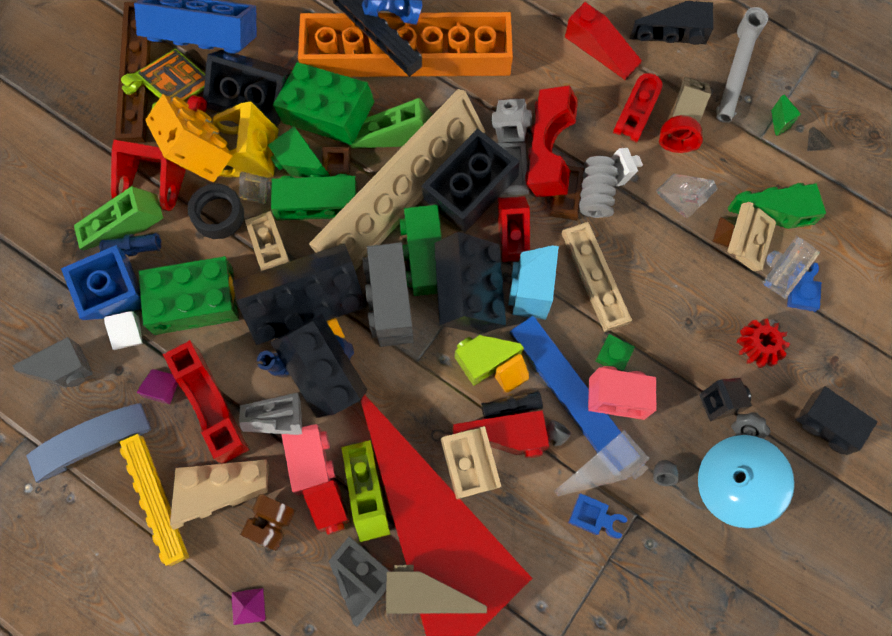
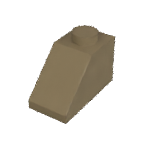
[673,77,711,123]

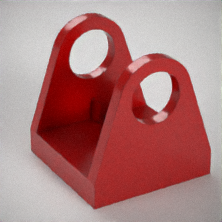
[111,139,186,211]

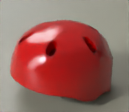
[659,115,703,153]

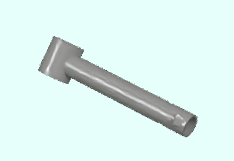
[716,7,768,123]

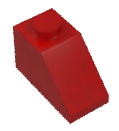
[498,196,530,262]
[302,480,351,535]

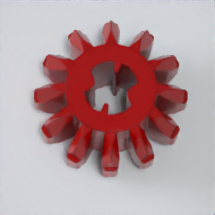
[736,318,790,368]

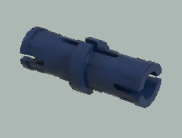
[99,233,162,257]

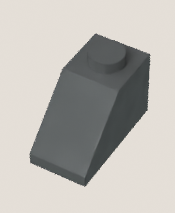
[12,337,93,388]

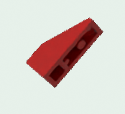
[565,2,642,80]
[453,410,549,459]

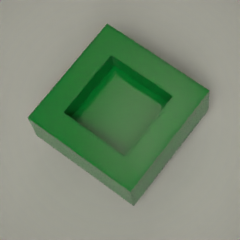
[595,334,635,371]

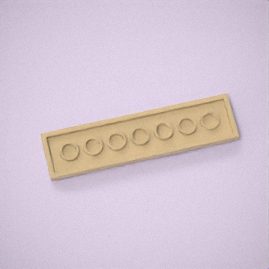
[309,89,486,271]

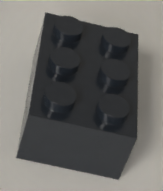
[421,128,519,233]
[435,232,506,334]

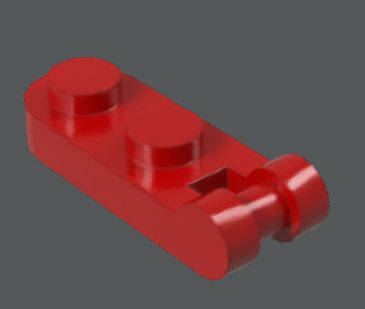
[613,73,663,143]

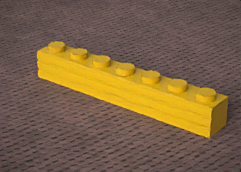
[120,434,190,566]

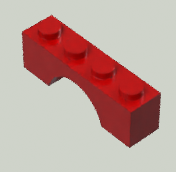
[525,85,578,197]
[163,340,250,464]

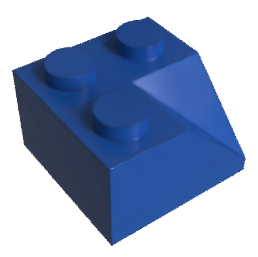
[61,245,142,320]

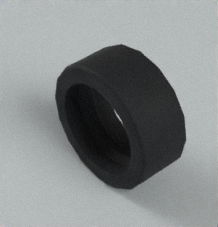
[188,183,244,239]

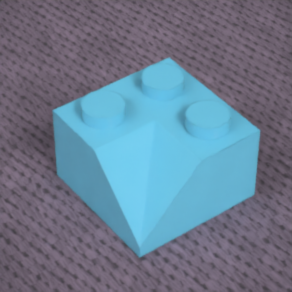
[508,245,559,320]

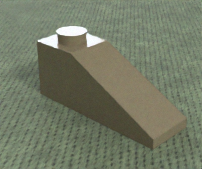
[386,565,487,614]

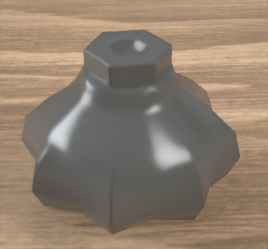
[731,412,771,439]

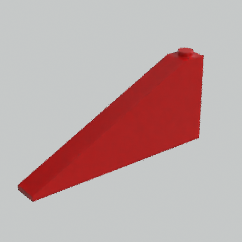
[361,394,533,636]

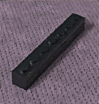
[333,0,422,77]

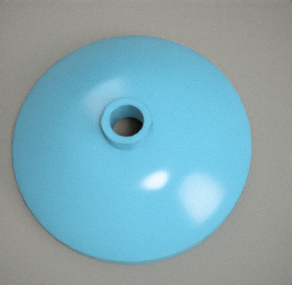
[698,435,795,529]

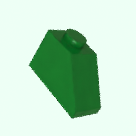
[268,126,331,177]

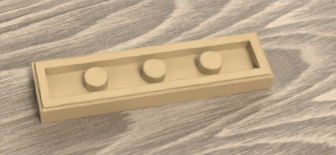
[562,222,632,333]

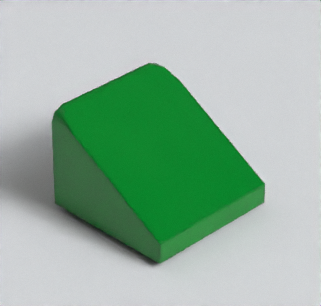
[771,95,801,136]

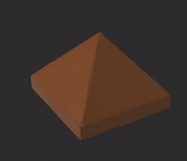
[712,217,736,247]

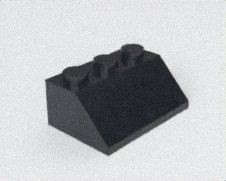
[203,49,292,127]
[270,313,367,418]

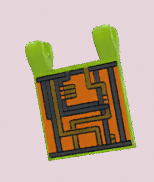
[121,48,205,109]

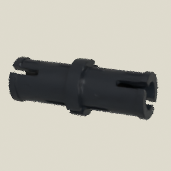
[481,390,543,419]

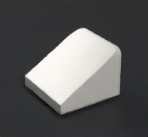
[104,311,143,350]

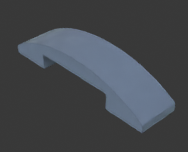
[26,403,152,483]

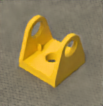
[212,102,278,178]

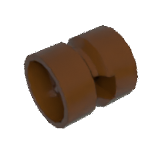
[240,494,296,551]

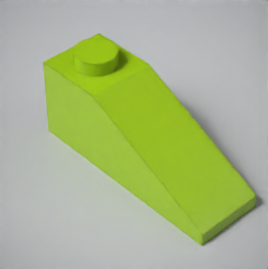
[341,440,391,542]

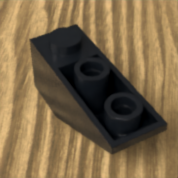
[630,1,714,45]

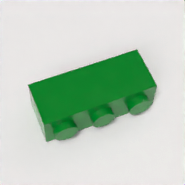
[271,174,358,221]
[399,205,442,296]

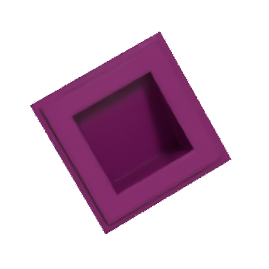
[137,369,178,405]

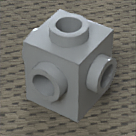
[492,99,532,143]

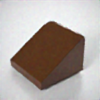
[322,146,351,175]

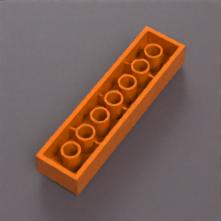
[298,12,513,77]

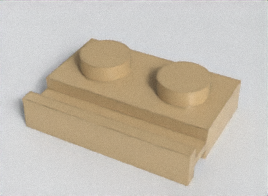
[727,202,776,271]
[441,426,501,499]

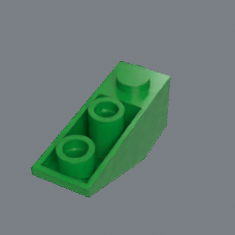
[728,183,826,229]

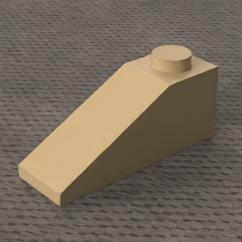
[245,211,290,271]

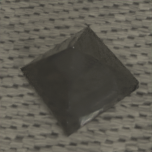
[807,127,834,152]

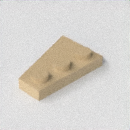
[170,460,269,530]

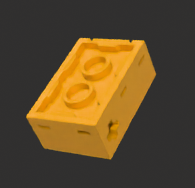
[145,94,232,183]

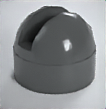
[546,420,571,446]
[653,460,678,486]

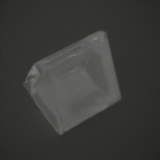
[239,172,272,204]

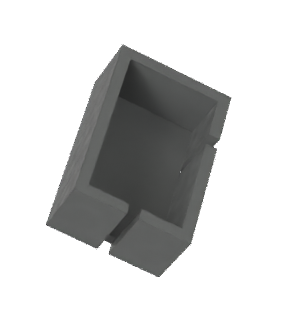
[362,242,414,347]

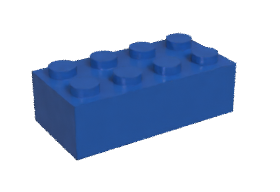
[134,0,257,53]

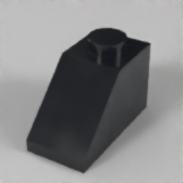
[699,378,752,422]

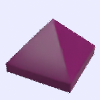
[231,588,266,625]

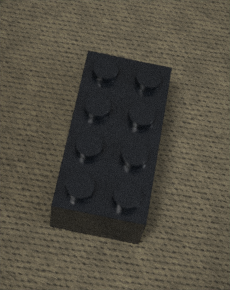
[233,243,367,345]

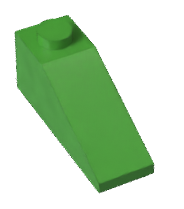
[349,98,433,148]
[74,186,163,250]

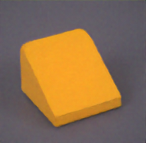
[495,354,529,393]

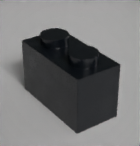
[796,386,878,455]

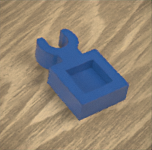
[787,260,822,312]
[568,493,628,539]

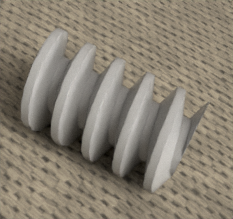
[579,156,618,218]

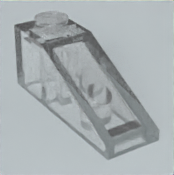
[554,430,650,496]

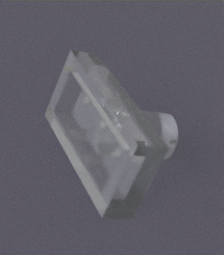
[762,236,820,299]

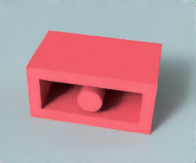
[588,366,656,420]
[282,424,336,495]

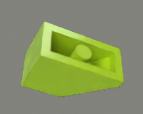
[455,335,524,386]

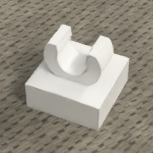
[611,148,643,186]

